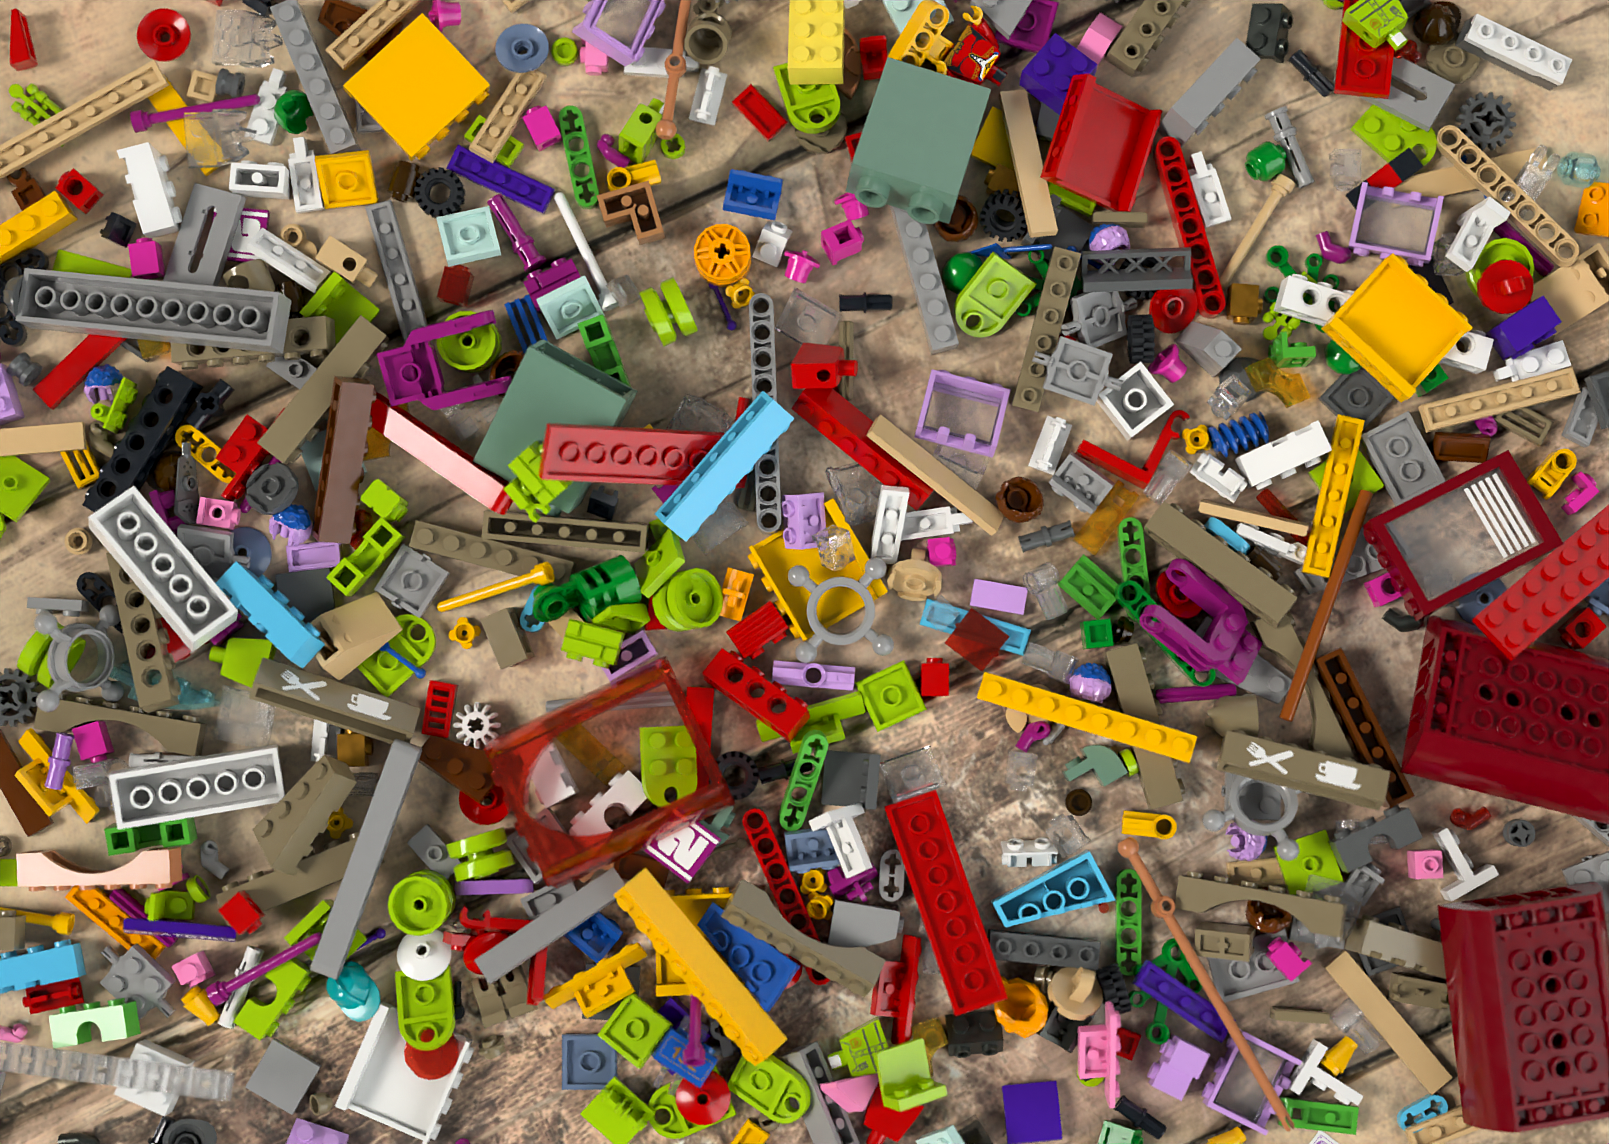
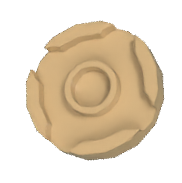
[887,548,942,601]
[1048,967,1103,1021]

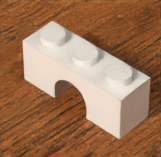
[569,770,648,854]

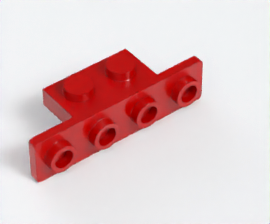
[216,408,285,502]
[870,934,922,1045]

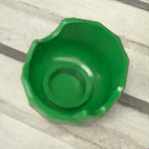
[274,90,313,135]
[942,252,983,294]
[1324,339,1362,375]

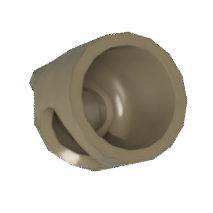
[684,12,733,64]
[223,259,275,292]
[1204,694,1259,738]

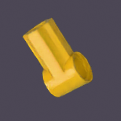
[607,160,661,191]
[1121,810,1177,839]

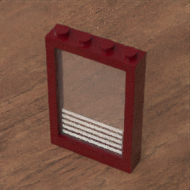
[1362,450,1564,621]

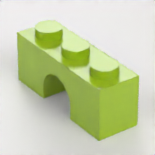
[326,517,406,597]
[233,957,311,1040]

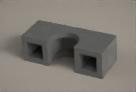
[1328,805,1423,872]

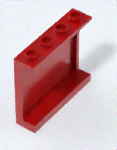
[1040,74,1163,212]

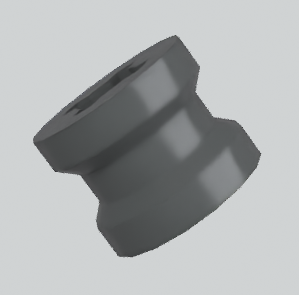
[216,68,245,98]
[7,352,42,387]
[1503,819,1535,847]

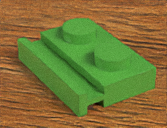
[1057,554,1124,620]

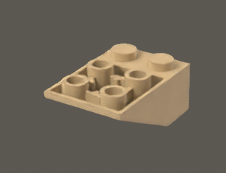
[1529,243,1609,336]
[311,592,403,681]

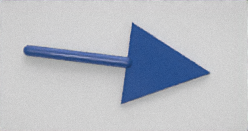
[970,243,1052,259]

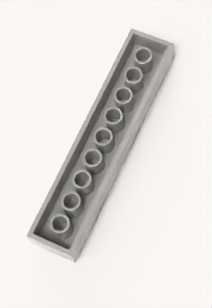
[15,268,291,354]

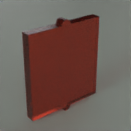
[945,608,1009,672]

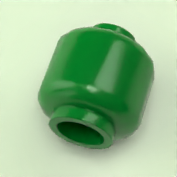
[1245,141,1286,182]

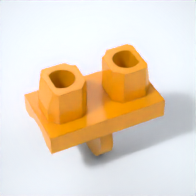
[719,567,754,622]

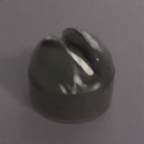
[0,835,12,857]

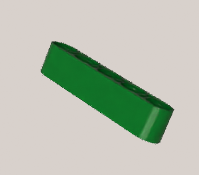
[1114,580,1216,687]

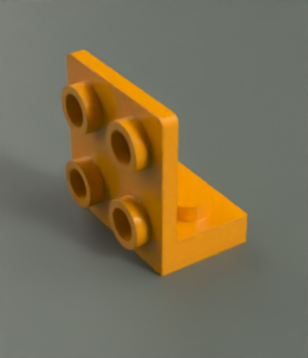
[1574,181,1609,237]

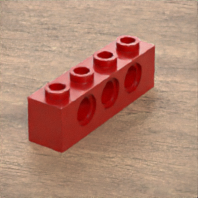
[702,648,810,743]

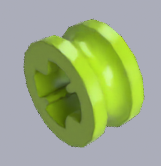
[661,134,686,159]

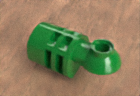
[532,555,642,623]

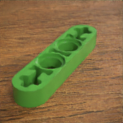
[559,106,599,209]
[1117,517,1150,622]
[779,730,828,831]
[1115,868,1141,976]

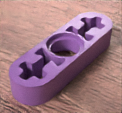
[454,878,534,895]

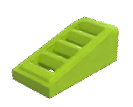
[592,603,650,634]

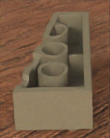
[252,754,357,876]
[1344,914,1446,979]

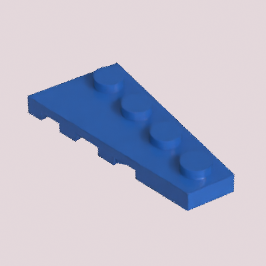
[697,902,800,1012]

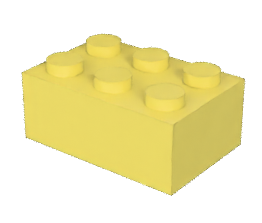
[788,0,845,84]

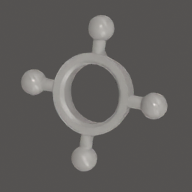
[788,558,894,663]
[34,605,124,712]
[1203,776,1310,861]

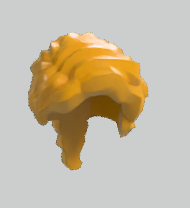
[994,976,1048,1038]

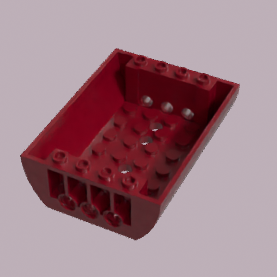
[1400,615,1609,824]
[1437,881,1609,1133]

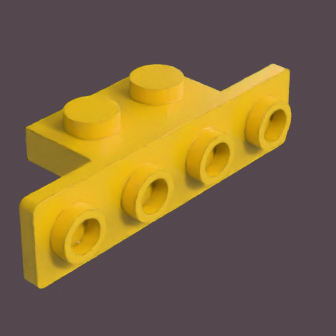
[15,728,100,824]
[543,942,648,1019]

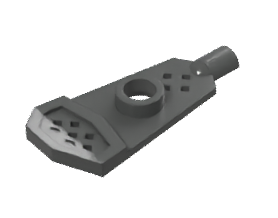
[174,442,199,524]

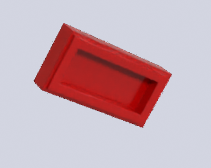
[732,84,788,142]

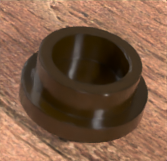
[1112,616,1134,643]
[1065,789,1092,816]

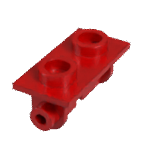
[22,977,85,1015]

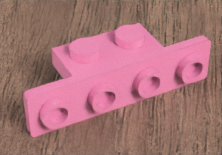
[1078,1002,1121,1108]

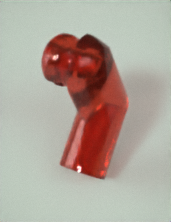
[1394,39,1422,64]
[350,509,373,550]
[1450,806,1492,830]

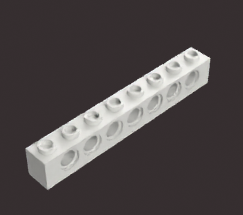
[1273,274,1494,374]

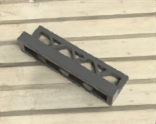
[1081,247,1193,292]

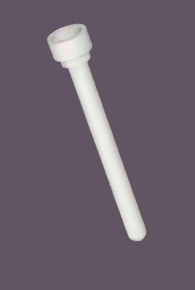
[554,192,622,311]

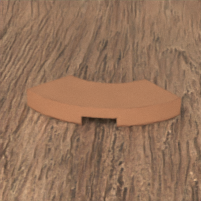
[835,28,862,100]

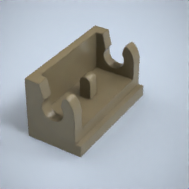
[480,607,535,669]
[1195,922,1256,962]
[1387,973,1449,1010]

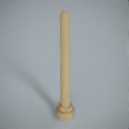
[1219,174,1295,290]

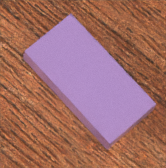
[286,542,343,573]
[970,579,1028,615]

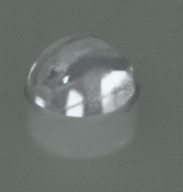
[448,908,472,932]

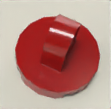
[1477,260,1534,314]

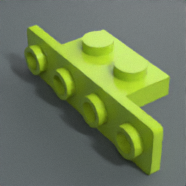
[756,691,866,754]

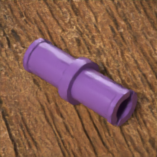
[44,732,74,790]

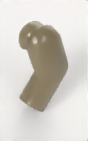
[89,420,115,458]

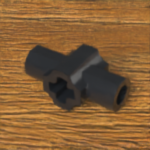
[186,379,234,431]

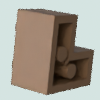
[597,180,665,245]

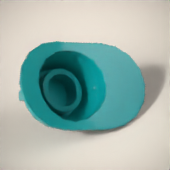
[326,961,381,1022]

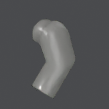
[200,840,230,880]

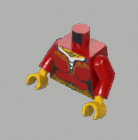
[931,5,1008,87]

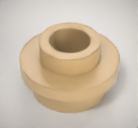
[65,528,93,555]

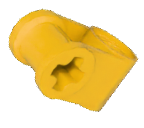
[1526,449,1577,500]

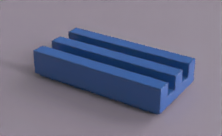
[504,294,548,354]

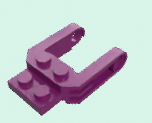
[377,310,512,410]
[1139,559,1263,685]

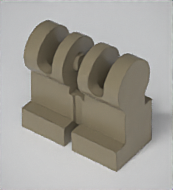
[471,964,538,1028]

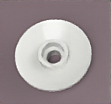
[397,929,452,981]

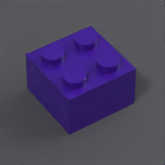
[1019,33,1098,115]
[1486,295,1562,360]

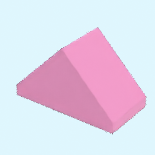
[1077,13,1123,66]
[820,1073,879,1112]

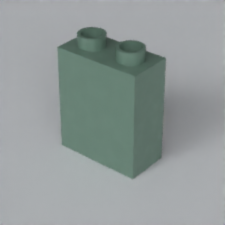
[845,57,991,224]
[473,339,638,517]

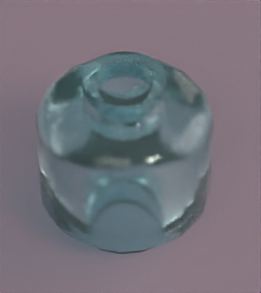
[1557,151,1601,188]

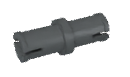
[1018,520,1075,553]

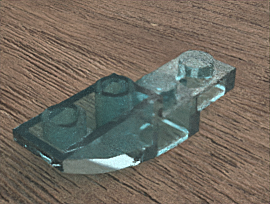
[109,664,221,710]

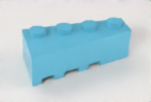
[215,561,325,668]
[991,850,1115,927]
[0,939,86,994]

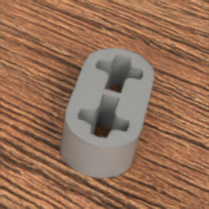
[879,849,905,902]

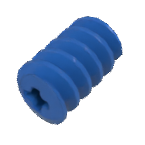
[1208,411,1269,458]

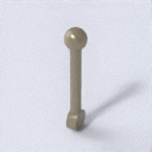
[711,838,747,855]

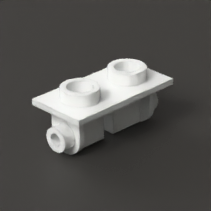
[689,66,727,126]
[1028,416,1072,475]
[1190,452,1248,503]
[310,719,341,762]
[1001,837,1058,868]

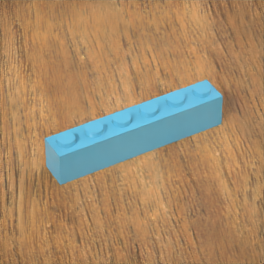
[655,391,794,541]

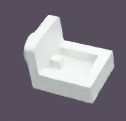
[752,221,793,267]

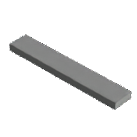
[365,199,434,345]
[474,867,625,984]

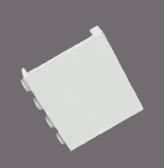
[335,1001,474,1144]

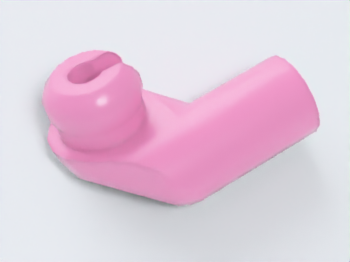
[0,1023,28,1043]

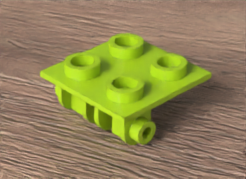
[90,377,138,434]
[580,1076,656,1144]

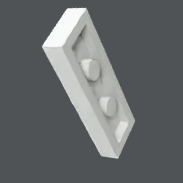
[246,227,331,293]
[869,485,909,564]

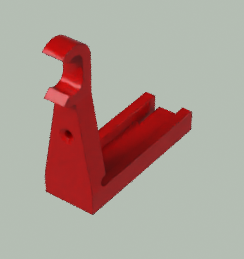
[1075,410,1190,490]
[459,907,548,1006]

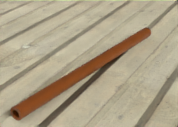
[1279,490,1373,722]

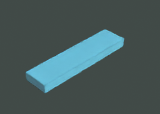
[919,598,1031,656]

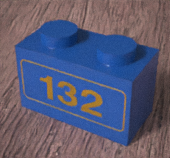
[653,1027,718,1088]

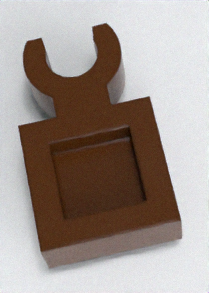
[7,167,46,211]

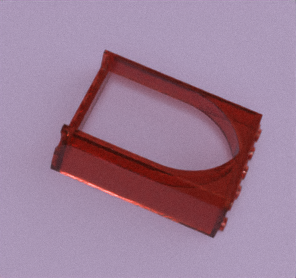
[484,655,736,889]

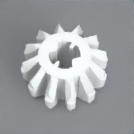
[454,702,501,748]

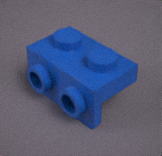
[723,169,783,221]
[563,912,623,963]

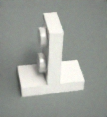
[1446,196,1511,272]
[809,803,873,878]
[1432,827,1499,902]
[1289,1039,1364,1106]

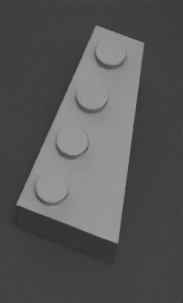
[1157,38,1260,148]

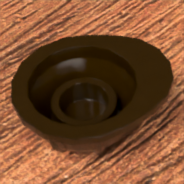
[1412,1,1461,45]
[146,450,197,492]

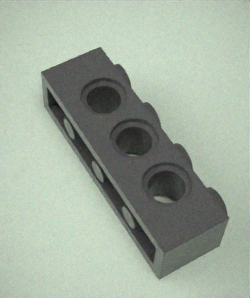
[988,929,1101,970]

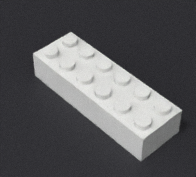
[88,486,238,652]
[109,744,286,829]

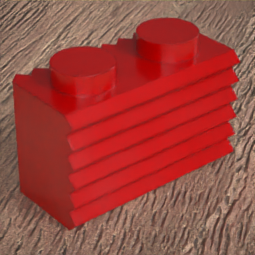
[726,601,789,660]

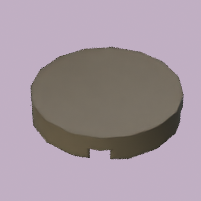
[1425,31,1480,84]
[794,110,847,154]

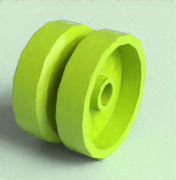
[1465,238,1535,298]
[639,277,698,347]
[437,311,502,373]
[652,568,723,632]
[17,622,86,689]
[446,827,515,882]
[388,869,456,936]

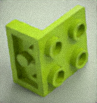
[299,271,380,344]
[284,899,367,962]
[874,1038,947,1112]

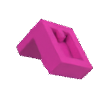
[1561,471,1600,515]

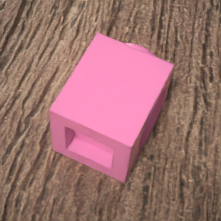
[1407,849,1443,879]

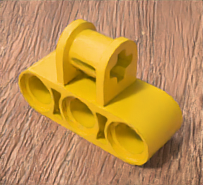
[888,0,955,67]

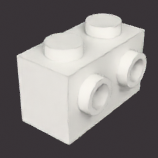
[229,160,291,199]

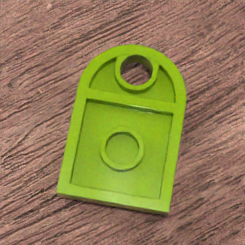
[773,63,841,134]
[1350,104,1437,166]
[954,252,1036,337]
[357,614,436,698]
[639,725,697,809]
[395,965,455,1051]
[728,1054,811,1124]
[648,1064,737,1139]

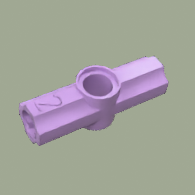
[772,660,855,691]

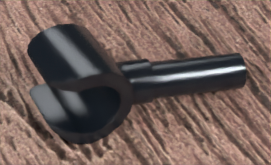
[454,981,465,1020]

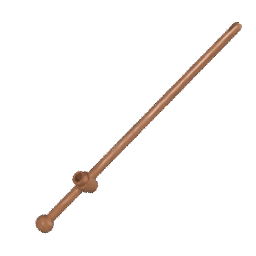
[655,0,691,140]
[1117,837,1295,1132]

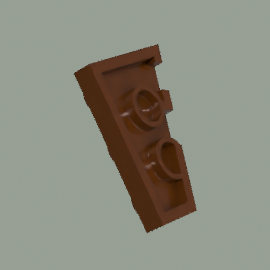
[318,0,404,62]
[418,735,513,804]

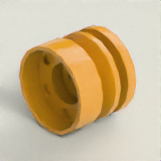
[694,224,751,288]

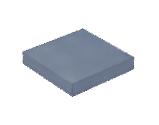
[562,1033,617,1090]

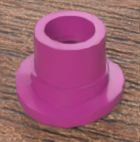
[428,0,461,32]
[834,192,869,220]
[784,250,820,283]
[1148,344,1187,383]

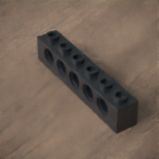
[82,366,203,513]

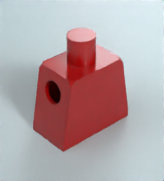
[791,342,858,389]
[863,1082,924,1144]

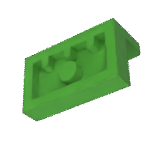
[1268,331,1316,369]

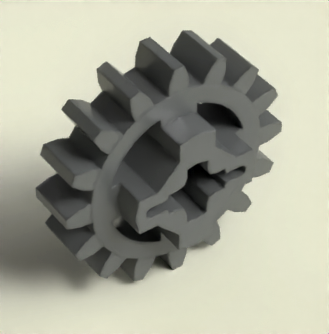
[1456,92,1517,151]
[0,668,40,727]

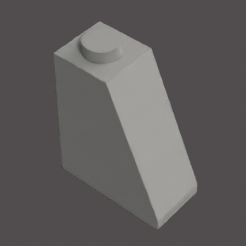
[1174,321,1242,377]
[827,899,904,948]

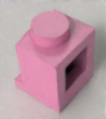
[580,38,609,76]
[196,497,241,530]
[172,951,216,988]

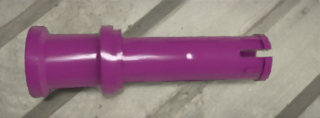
[487,194,546,272]

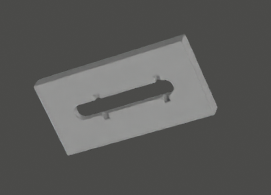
[1333,54,1456,132]
[163,183,246,286]

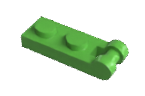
[1278,1097,1359,1135]

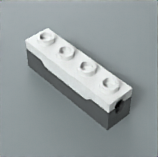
[1455,14,1572,91]

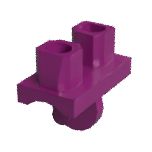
[149,490,189,537]
[827,863,879,903]

